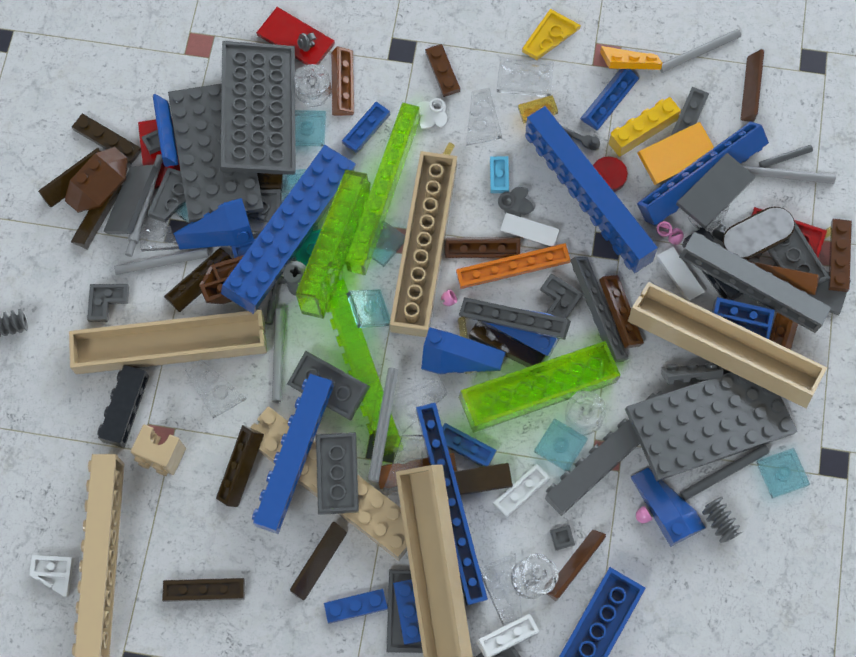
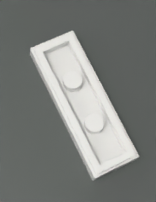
[500,213,560,247]
[657,247,705,302]
[493,464,550,519]
[476,614,540,657]

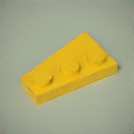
[522,9,581,60]

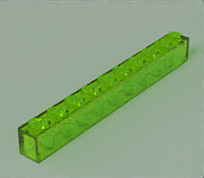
[346,102,420,276]
[318,271,403,457]

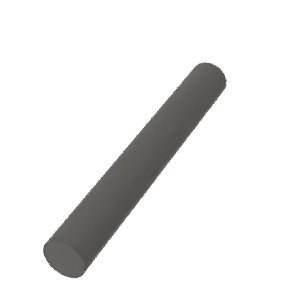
[759,145,813,168]

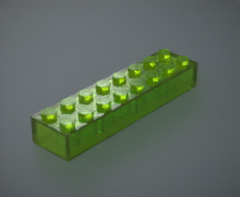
[296,170,373,319]
[458,341,621,433]

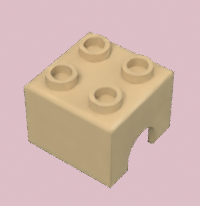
[131,424,186,476]

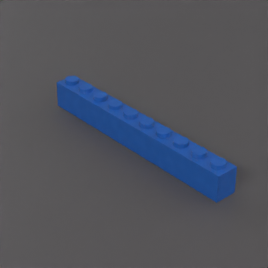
[416,402,488,606]

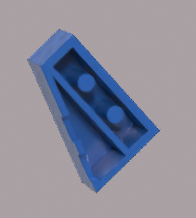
[712,297,775,339]

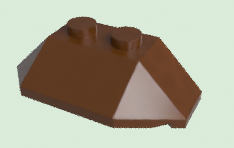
[65,147,128,213]
[199,255,244,304]

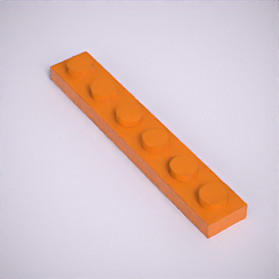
[456,243,570,289]

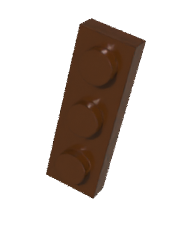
[425,44,460,97]

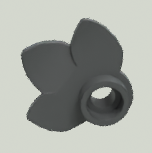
[498,187,534,217]

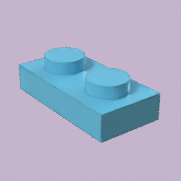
[490,156,509,193]

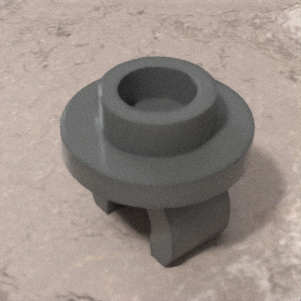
[297,33,317,51]

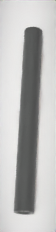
[680,445,770,501]

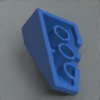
[174,198,254,250]
[485,309,559,357]
[421,327,506,374]
[631,468,706,547]

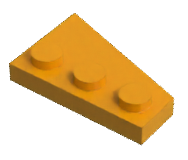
[600,46,662,70]

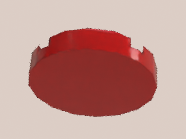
[593,156,628,192]

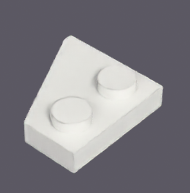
[29,555,74,598]

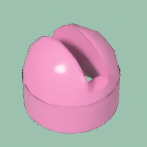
[657,221,672,237]
[668,228,684,245]
[441,289,457,306]
[636,506,653,523]

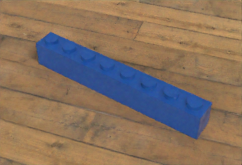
[637,121,769,225]
[252,374,334,534]

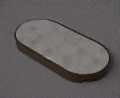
[722,206,795,260]

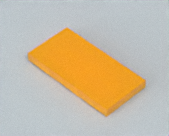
[637,122,714,185]

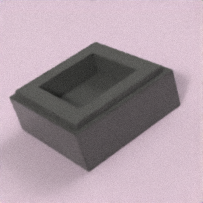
[550,525,575,551]

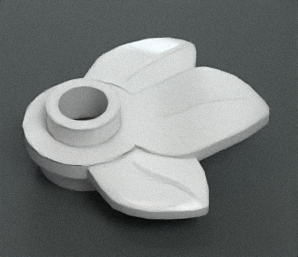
[412,98,447,129]

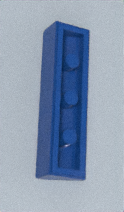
[580,69,639,131]
[153,94,179,167]

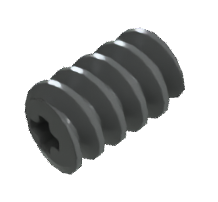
[283,261,311,297]
[0,309,28,337]
[702,497,743,543]

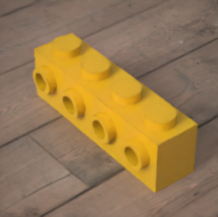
[608,97,681,157]

